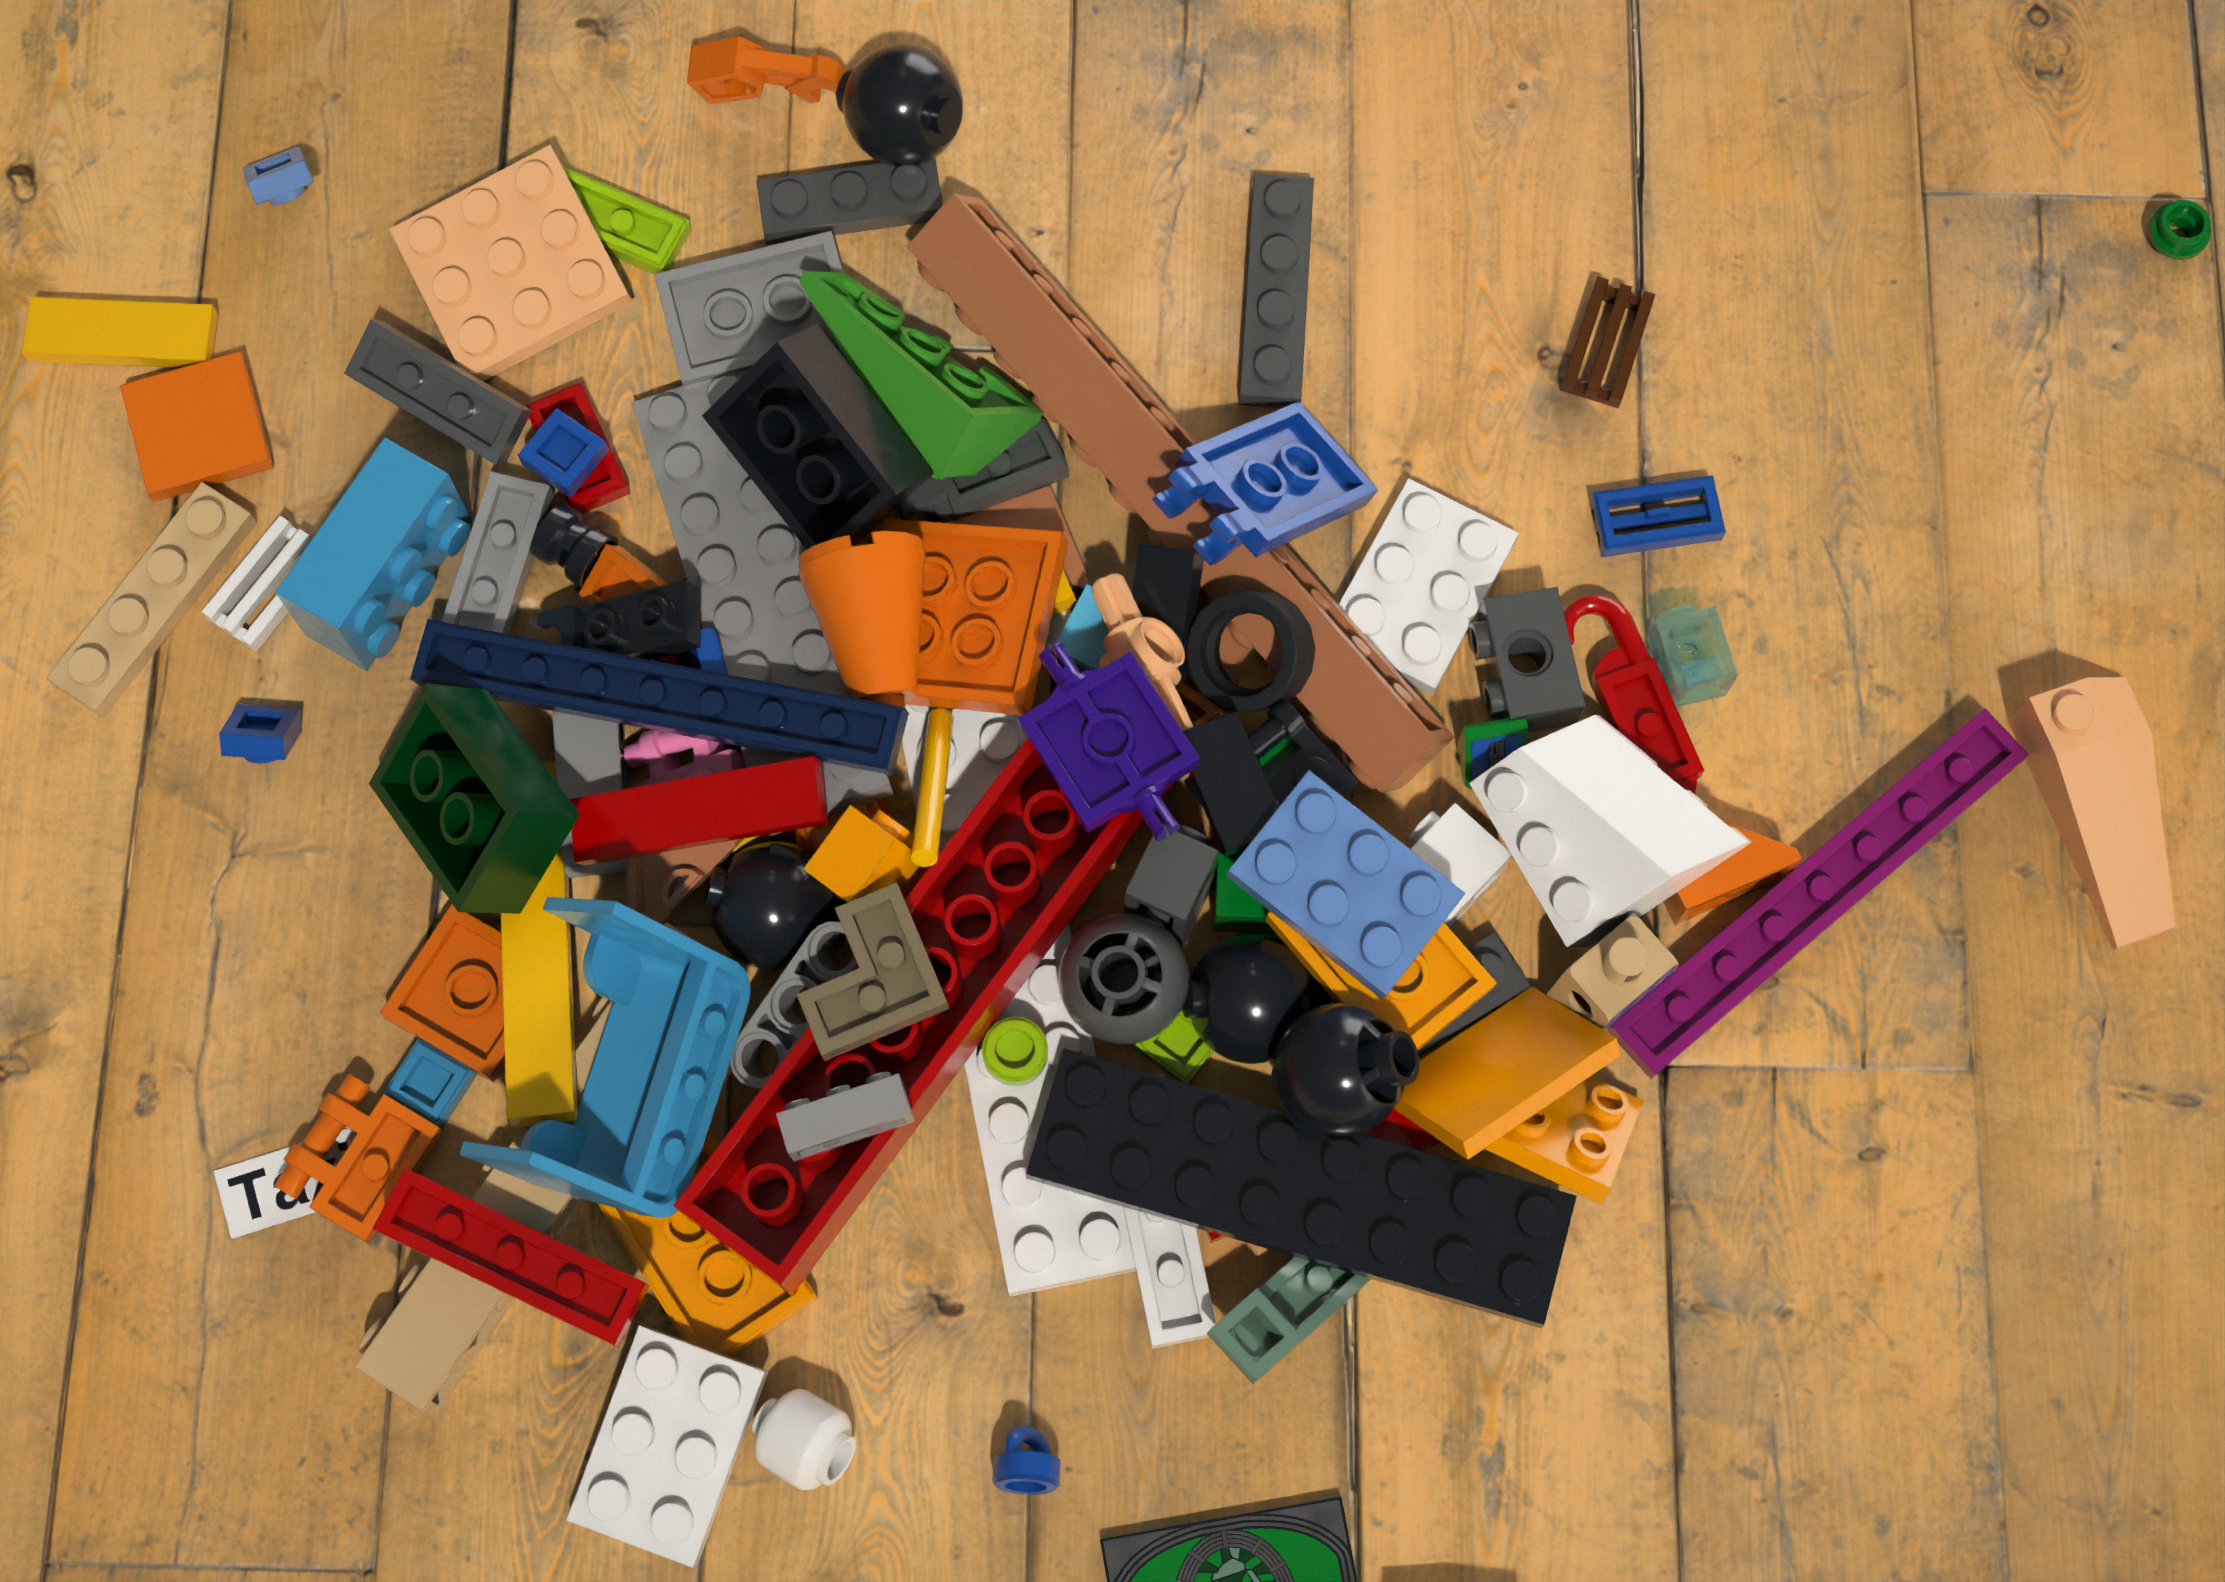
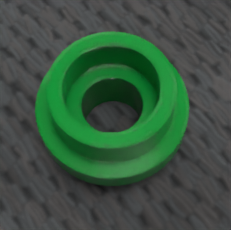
[2148,200,2211,260]

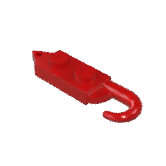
[1564,594,1705,795]

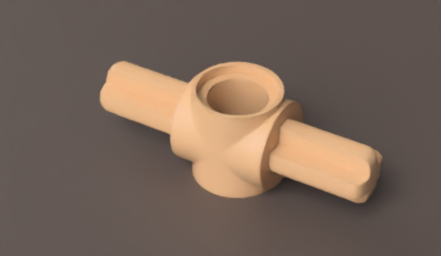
[1092,573,1193,731]

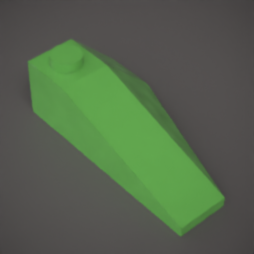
[799,271,1044,480]

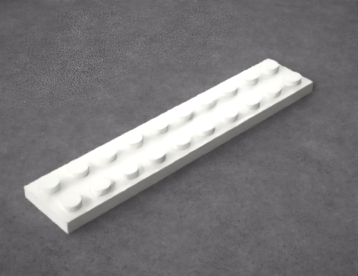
[902,704,1135,1297]

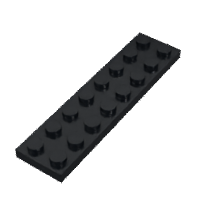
[1026,1048,1577,1328]

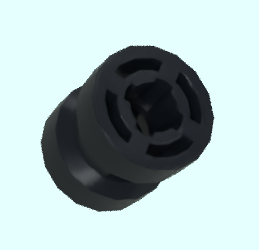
[530,503,619,588]

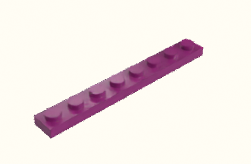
[1607,708,2030,1079]

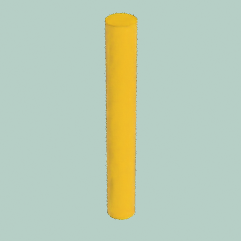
[911,708,954,867]

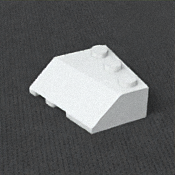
[1469,715,1752,947]

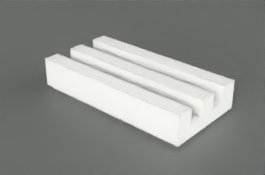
[201,516,312,652]

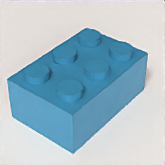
[275,437,472,671]

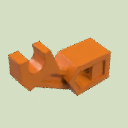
[687,36,847,104]

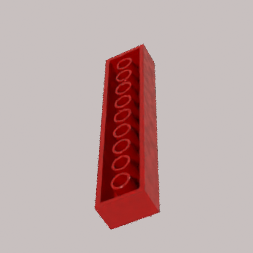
[673,739,1172,1296]

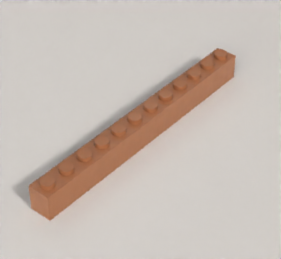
[906,193,1455,793]

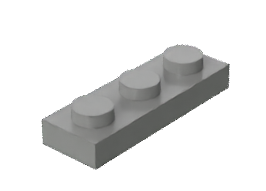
[441,471,554,634]

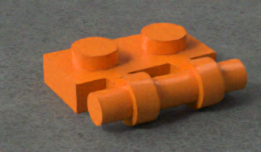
[274,1073,443,1244]

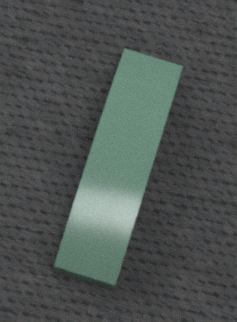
[1207,1257,1371,1384]

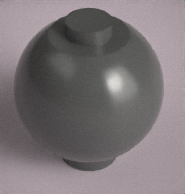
[1058,913,1189,1044]

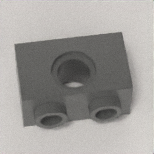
[1469,587,1585,733]
[1124,825,1219,949]

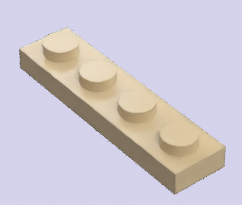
[46,482,257,718]

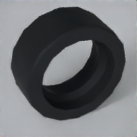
[1186,590,1316,713]

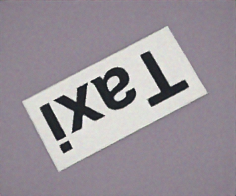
[214,1129,356,1239]

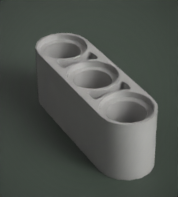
[553,711,629,878]
[730,922,857,1088]

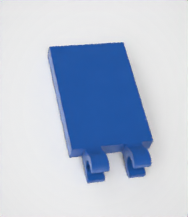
[1152,401,1379,565]

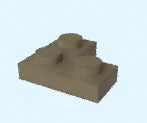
[796,882,950,1061]

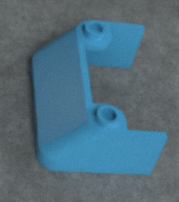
[460,897,751,1218]

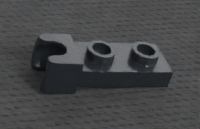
[536,580,701,660]

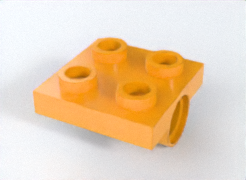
[1485,1076,1644,1205]

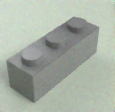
[776,1072,915,1161]

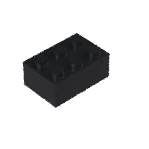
[702,324,934,549]

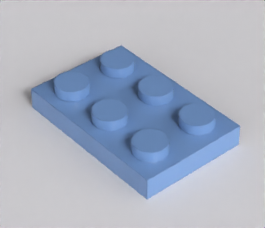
[1225,770,1466,999]

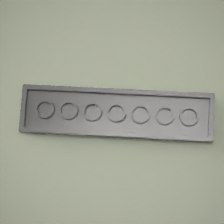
[632,369,893,836]

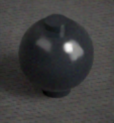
[836,44,963,166]
[703,841,847,970]
[1182,933,1332,1064]
[1272,1002,1419,1136]

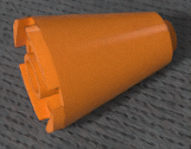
[798,531,925,709]

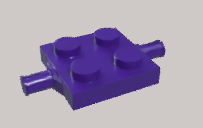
[1018,642,1201,841]

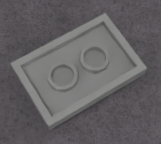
[654,231,843,387]

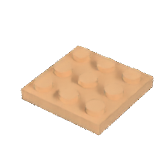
[389,145,633,381]

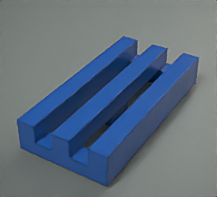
[1589,475,1726,557]

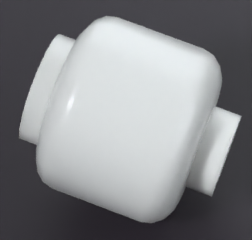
[752,1388,856,1491]

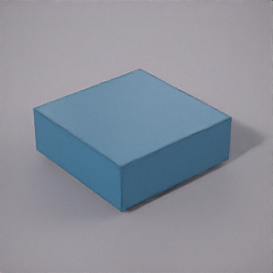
[382,1039,477,1130]

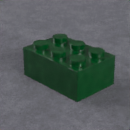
[369,684,580,914]

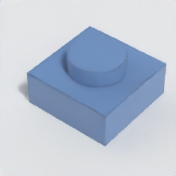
[243,146,314,205]

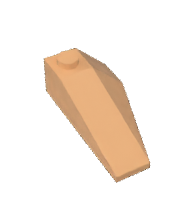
[2008,677,2176,951]

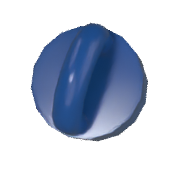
[992,1425,1061,1495]

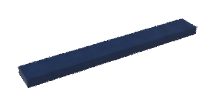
[410,619,909,775]

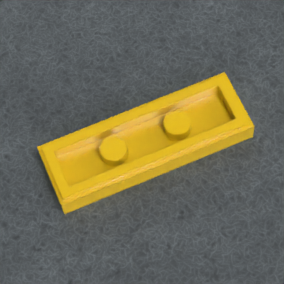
[22,297,218,368]

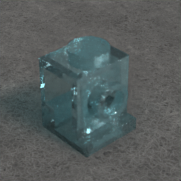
[1647,604,1738,707]

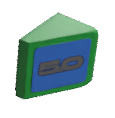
[1456,717,1528,789]

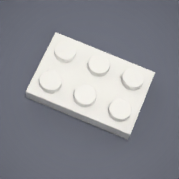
[1339,478,1519,696]
[566,1325,769,1568]

